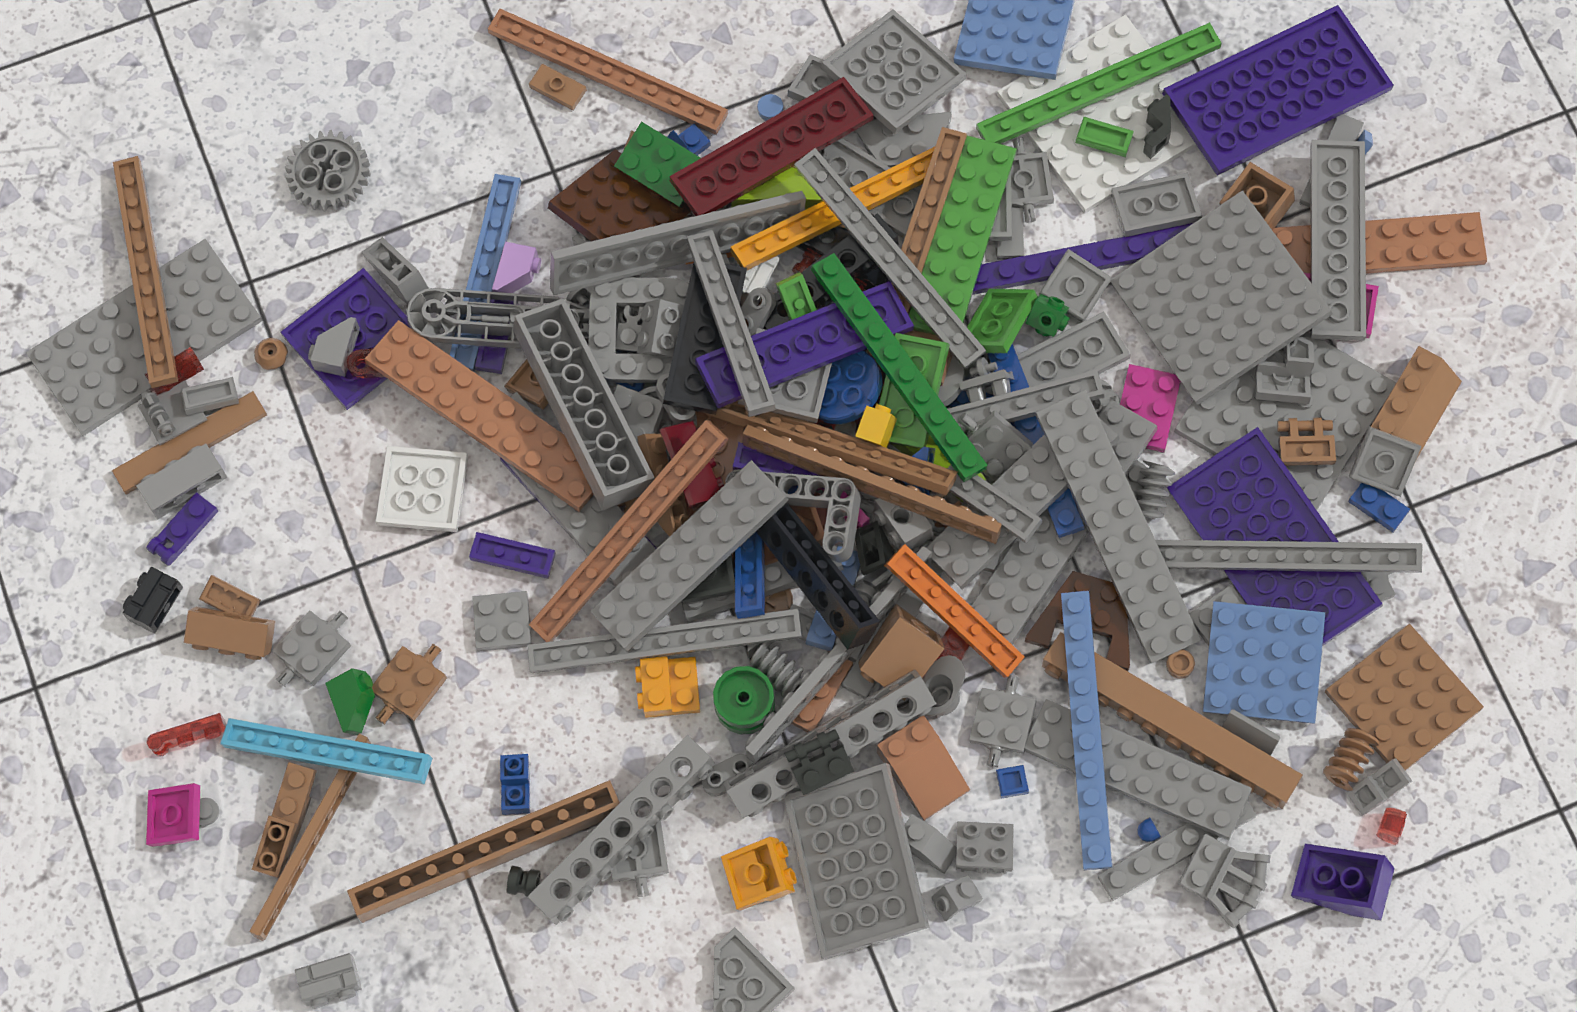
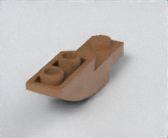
[637,434,689,537]
[251,762,317,878]

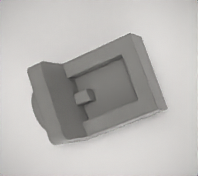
[932,875,983,921]

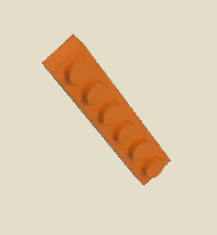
[884,544,1025,678]

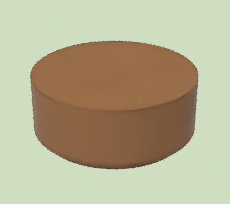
[1166,650,1195,679]

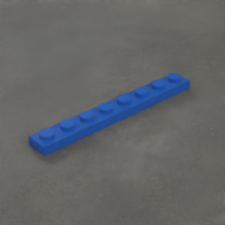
[987,344,1085,538]

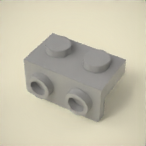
[637,299,684,358]

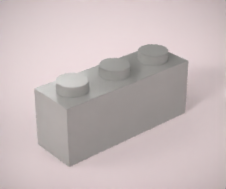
[136,444,227,520]

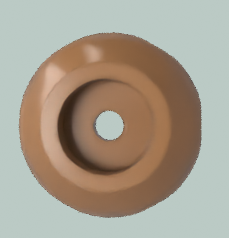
[254,338,288,370]

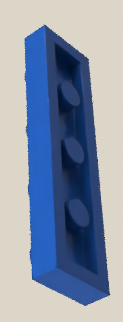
[735,532,765,619]

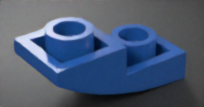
[500,754,530,815]

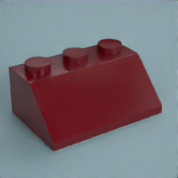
[660,421,725,512]

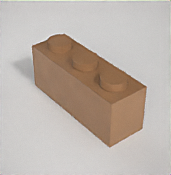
[184,607,275,660]

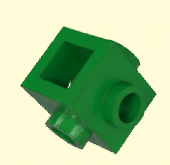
[1025,294,1070,337]

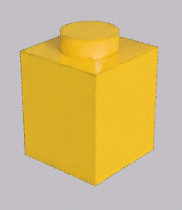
[855,404,897,448]

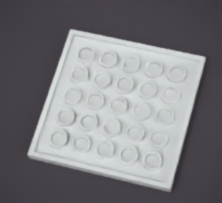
[997,14,1197,214]

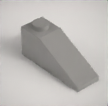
[362,237,429,305]

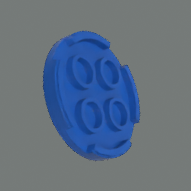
[818,350,883,424]

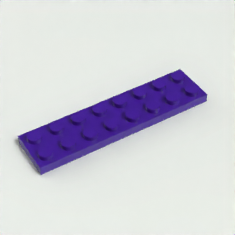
[695,281,914,408]

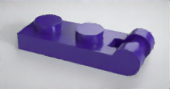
[146,492,218,566]

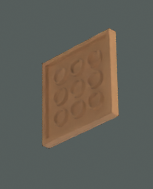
[1325,623,1484,771]

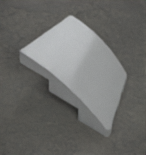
[1255,337,1314,404]

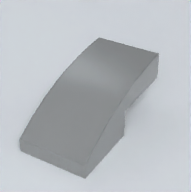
[1346,758,1412,815]

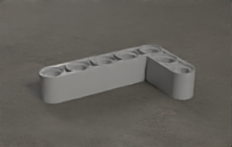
[725,470,861,563]

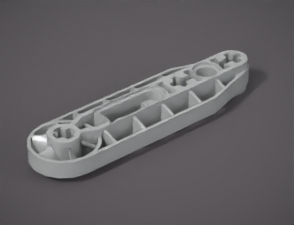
[407,288,589,349]

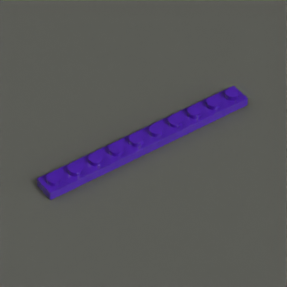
[972,223,1193,295]

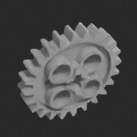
[285,130,371,212]

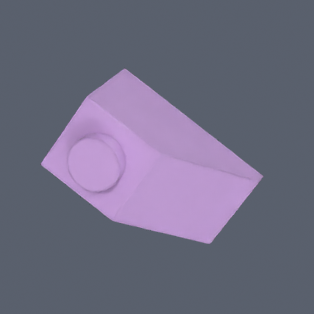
[492,242,541,293]

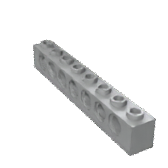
[723,670,936,818]
[528,735,715,925]

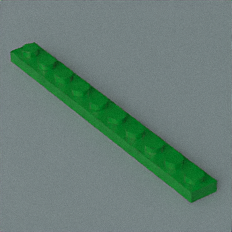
[811,253,988,482]

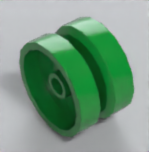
[713,666,775,735]

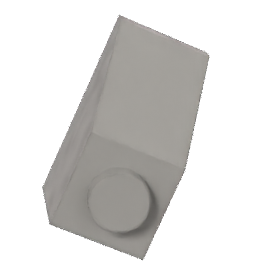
[308,317,360,376]
[904,814,957,874]

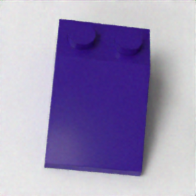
[1291,843,1395,921]

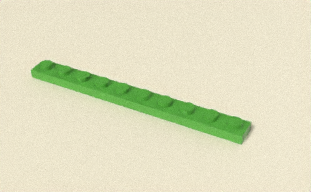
[976,22,1222,144]

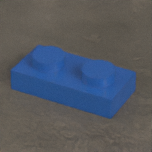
[1348,483,1410,533]

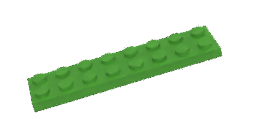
[909,135,1017,335]

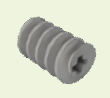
[1134,460,1175,520]
[750,642,804,698]

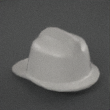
[923,655,965,718]

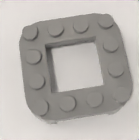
[589,277,689,386]

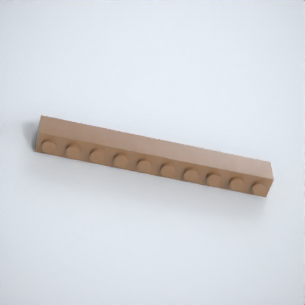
[1042,632,1303,809]
[347,780,619,923]

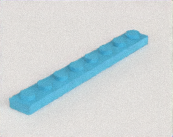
[220,718,433,784]

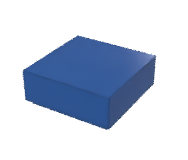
[996,765,1029,799]

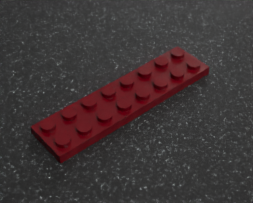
[670,77,874,216]

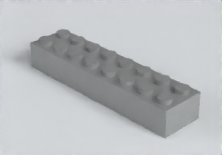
[513,298,655,511]

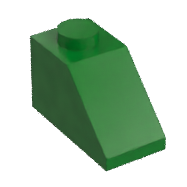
[325,668,375,735]

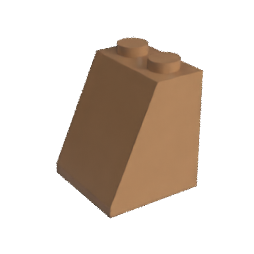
[858,604,944,701]

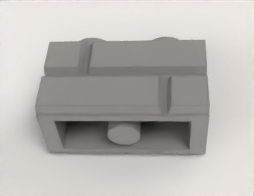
[295,953,362,1008]

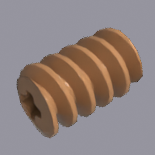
[1323,728,1380,791]

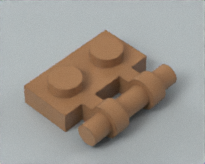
[1277,417,1336,466]

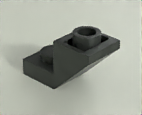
[1143,94,1171,159]

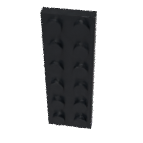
[663,263,747,415]

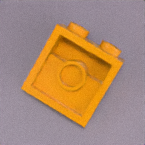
[635,656,700,718]
[721,837,797,910]

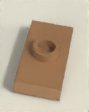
[529,64,587,111]
[199,575,261,617]

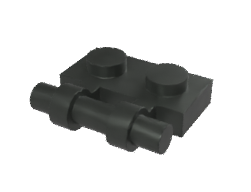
[784,729,854,795]

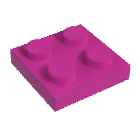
[146,783,201,847]

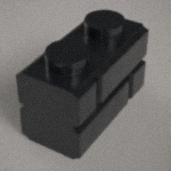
[123,567,183,634]

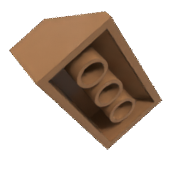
[1371,346,1462,460]

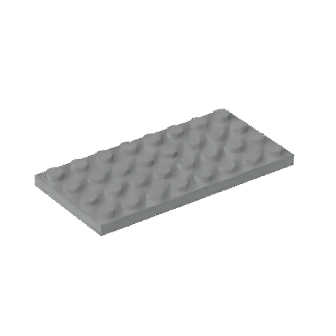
[26,239,263,436]

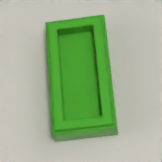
[1075,117,1134,158]

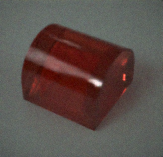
[1376,808,1407,845]

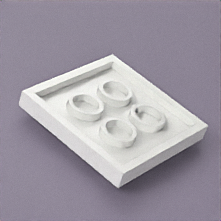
[376,446,468,532]

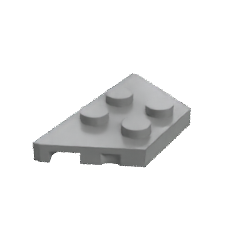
[853,112,952,168]

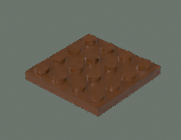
[548,149,693,241]

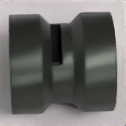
[506,865,541,897]

